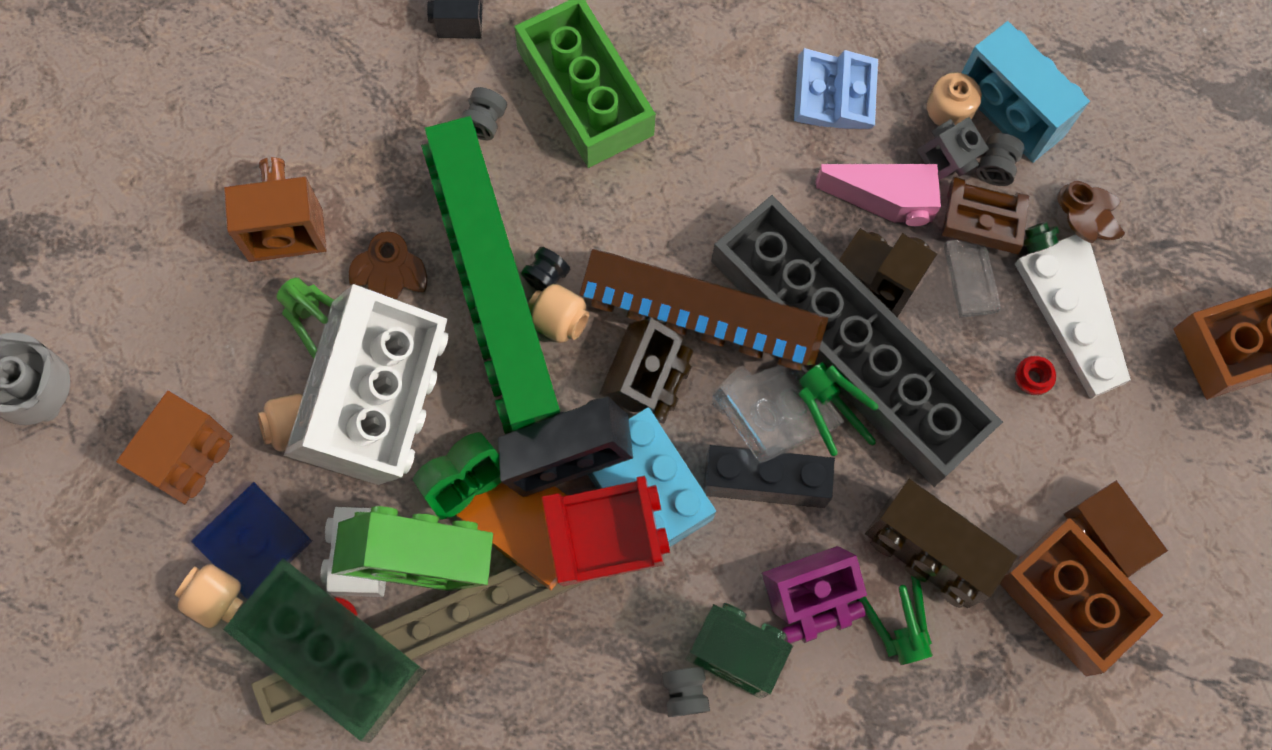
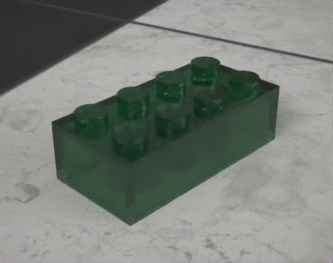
[223,558,426,743]

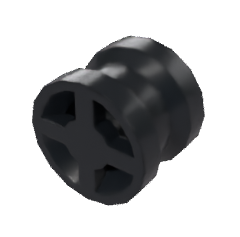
[520,247,571,291]

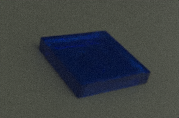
[191,482,313,601]

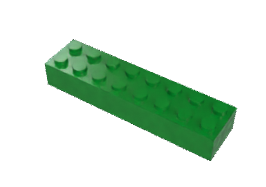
[421,116,560,435]

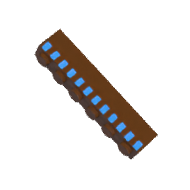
[579,249,829,371]

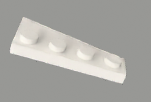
[1015,234,1131,399]

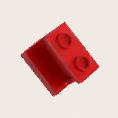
[542,476,670,587]

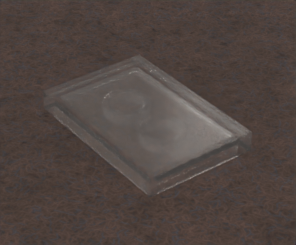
[713,365,844,464]

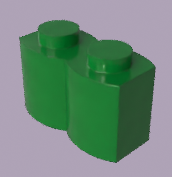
[412,432,501,520]

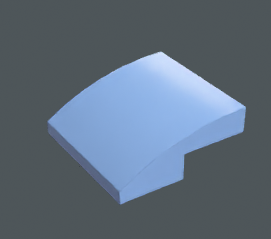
[794,48,878,129]

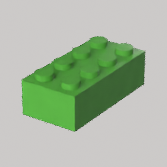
[514,0,656,168]

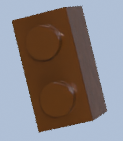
[1064,480,1168,578]

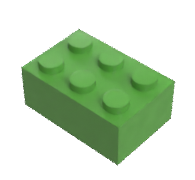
[331,506,493,591]

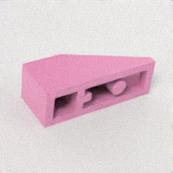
[816,164,941,226]

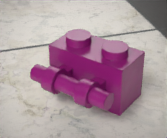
[762,546,867,645]

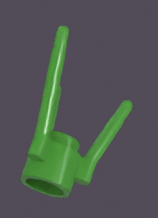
[276,277,334,359]

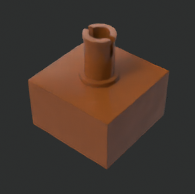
[224,157,327,262]

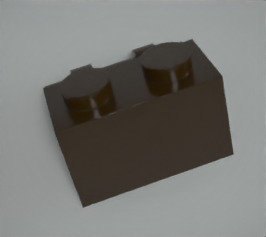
[599,318,694,424]

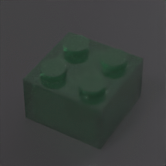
[685,603,794,699]

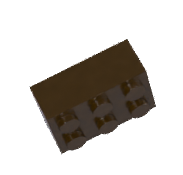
[865,478,1018,609]

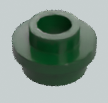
[1023,222,1059,254]

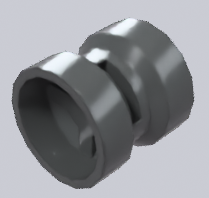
[460,87,507,141]
[976,133,1025,186]
[662,667,710,717]

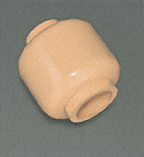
[927,72,982,126]
[528,284,589,343]
[258,394,303,452]
[174,564,244,628]

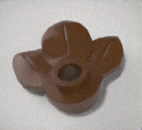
[1057,181,1125,243]
[349,231,427,300]

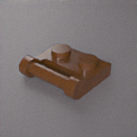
[942,177,1029,254]

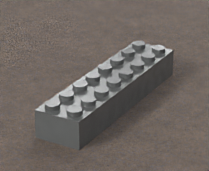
[711,195,1003,487]

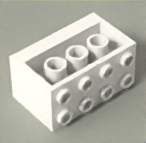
[284,284,448,485]

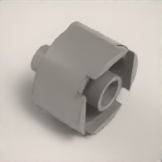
[0,333,70,425]

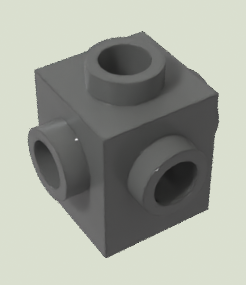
[916,117,989,180]

